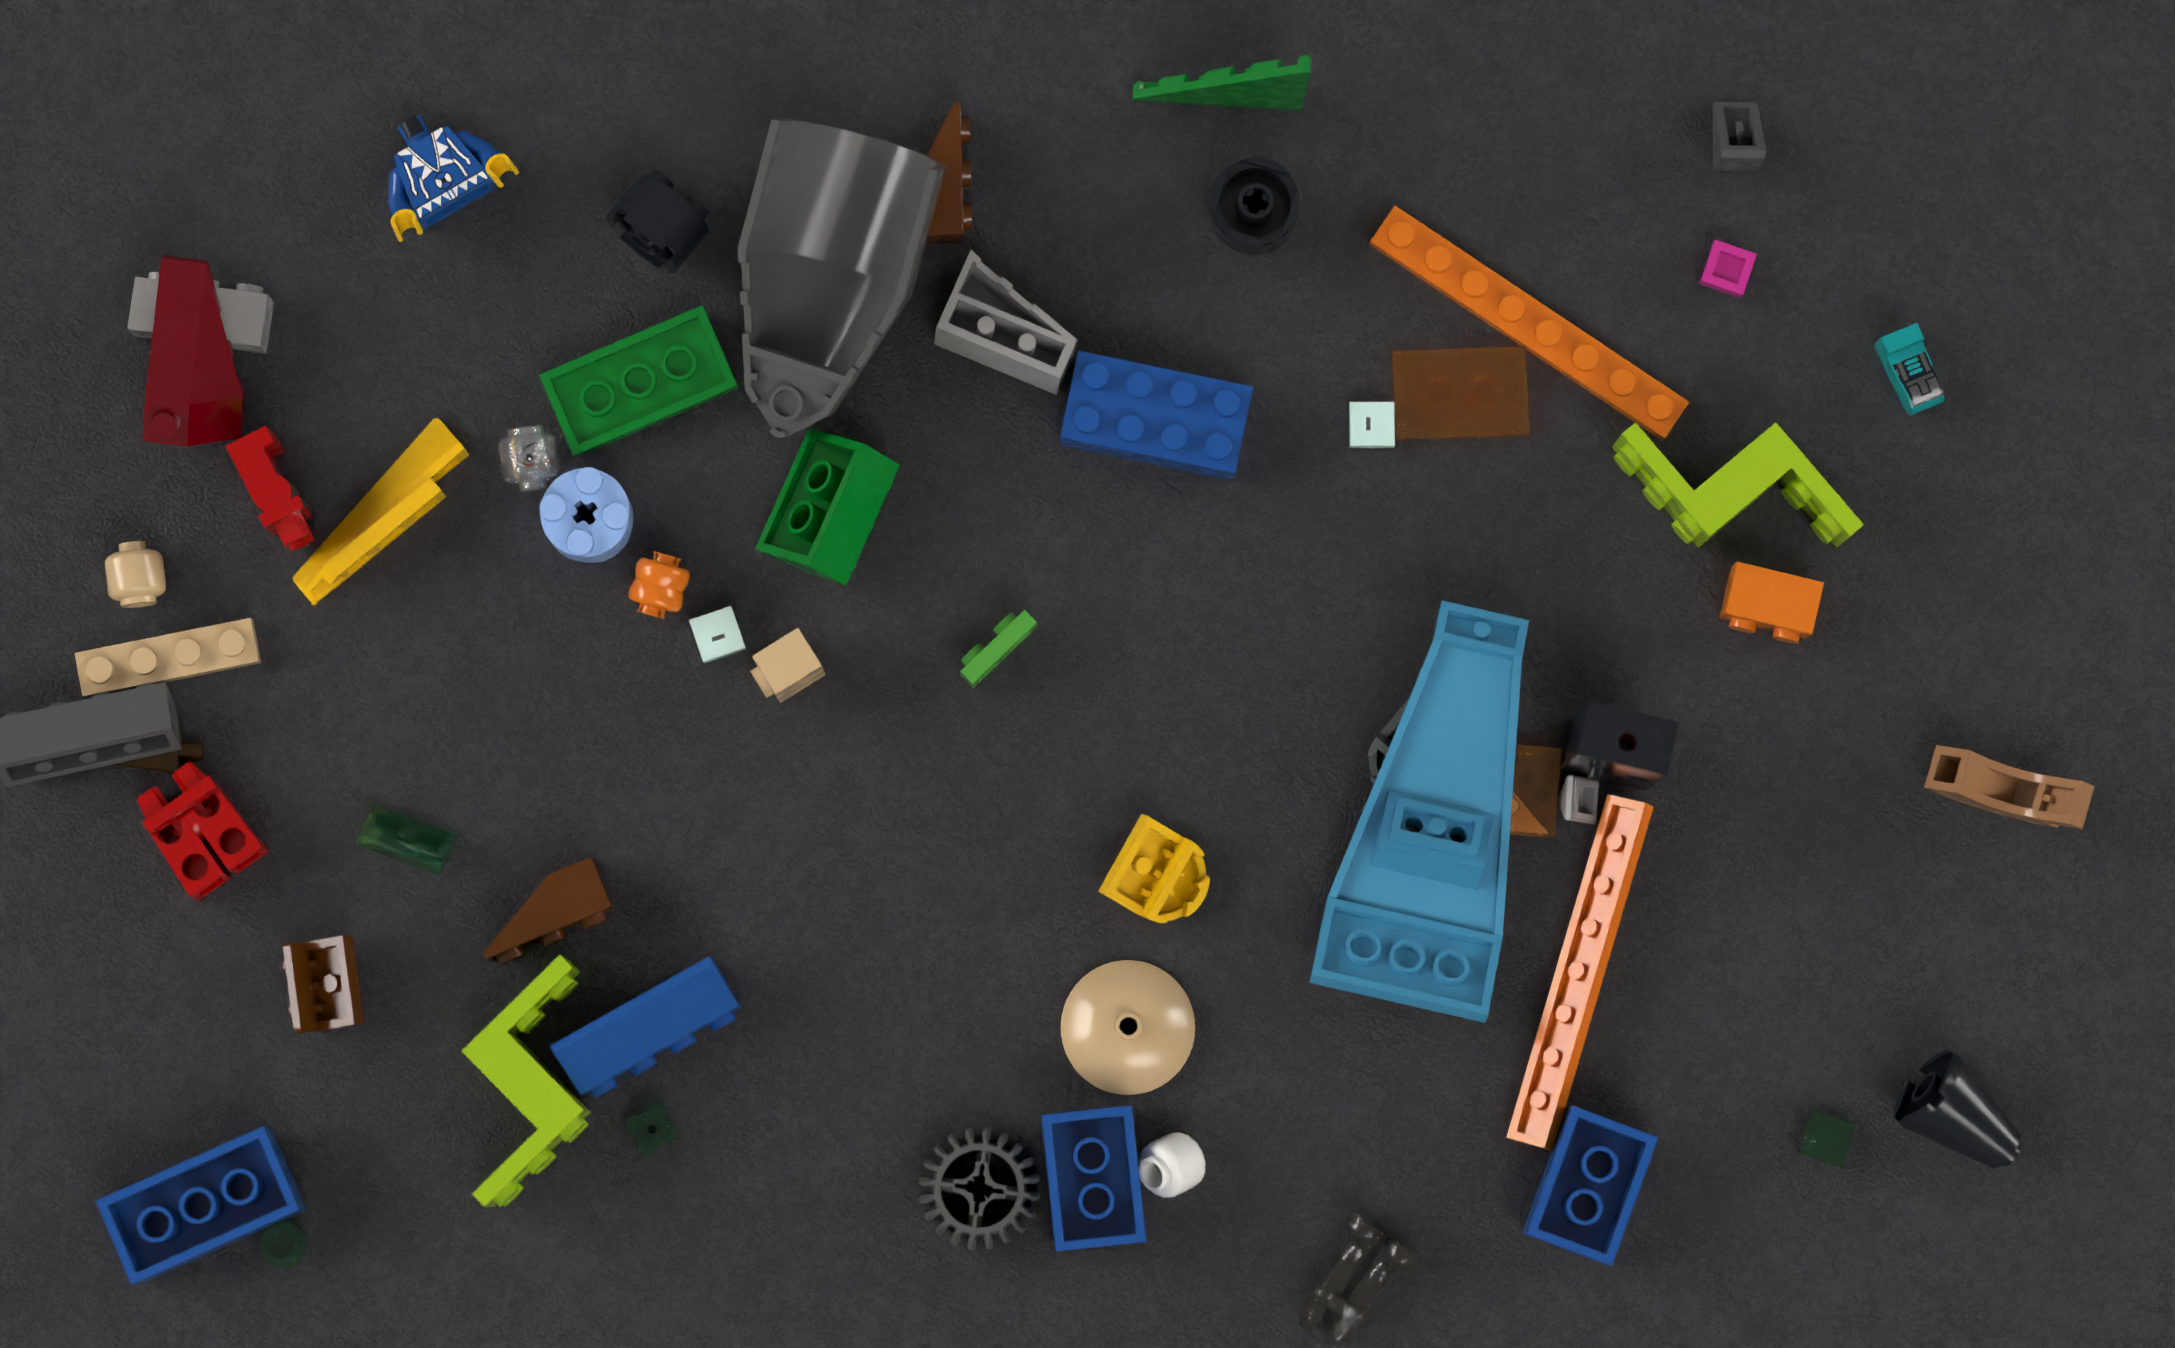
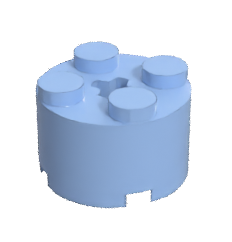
[540,467,633,563]

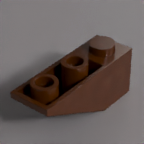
[926,103,972,243]
[483,857,615,965]

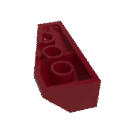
[142,255,245,447]

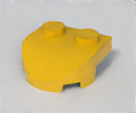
[1098,814,1210,923]

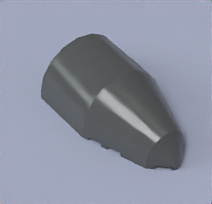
[738,118,947,438]

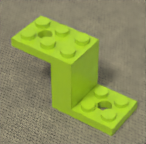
[1612,422,1864,548]
[462,955,591,1207]

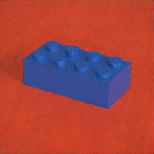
[1060,351,1253,481]
[95,1126,307,1285]

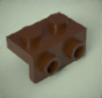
[283,935,364,1033]

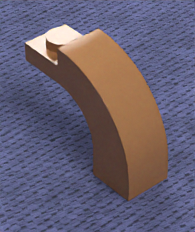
[1924,745,2095,829]

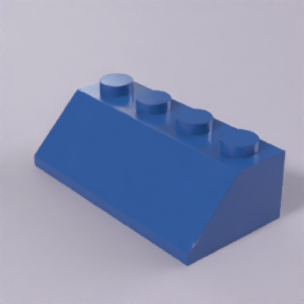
[550,956,741,1099]

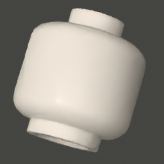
[1139,1132,1205,1198]

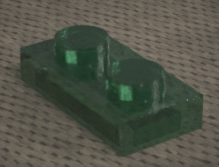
[356,804,458,876]

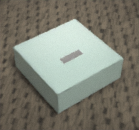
[1349,402,1395,448]
[689,606,746,664]

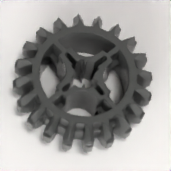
[919,1128,1040,1250]

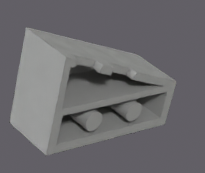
[934,250,1077,395]

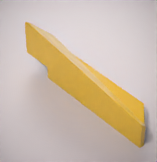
[293,418,469,606]

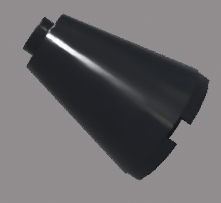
[1893,1050,2021,1169]

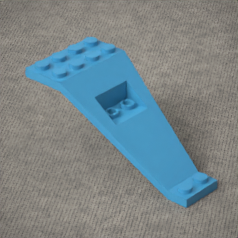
[1309,600,1529,1023]

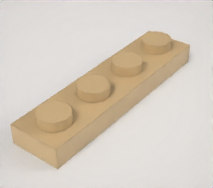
[74,618,261,698]

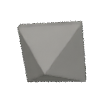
[1557,775,1599,825]

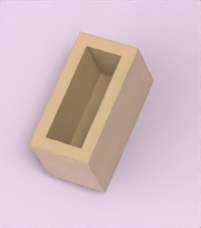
[750,628,825,703]

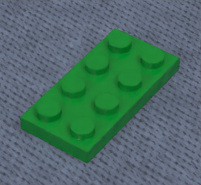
[539,305,738,458]

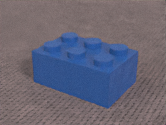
[1041,1105,1146,1252]
[1521,1106,1658,1266]

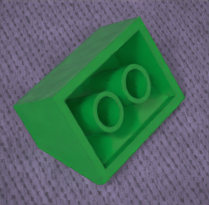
[755,428,900,586]

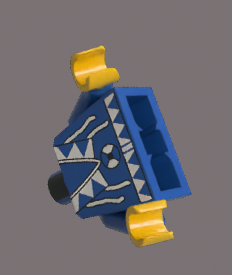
[388,115,519,242]

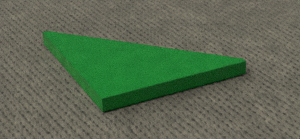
[1132,55,1311,110]

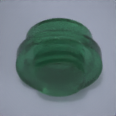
[260,1222,306,1268]

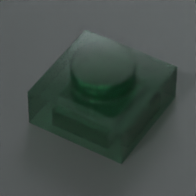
[1797,1111,1856,1168]

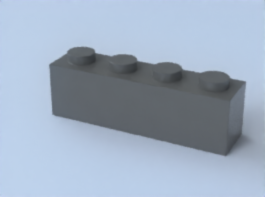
[0,682,182,788]

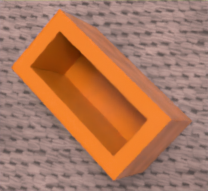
[1719,561,1824,644]

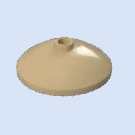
[1061,960,1195,1095]

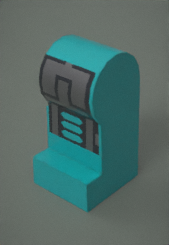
[1874,323,1945,415]

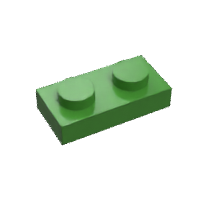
[960,610,1037,688]

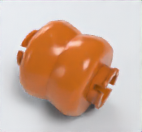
[628,551,690,619]

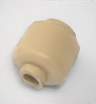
[105,541,166,608]

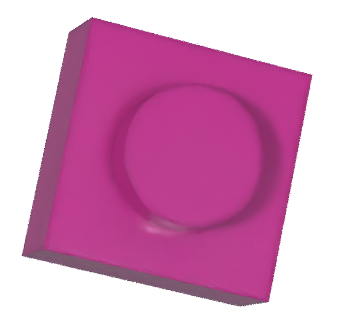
[1699,239,1757,298]

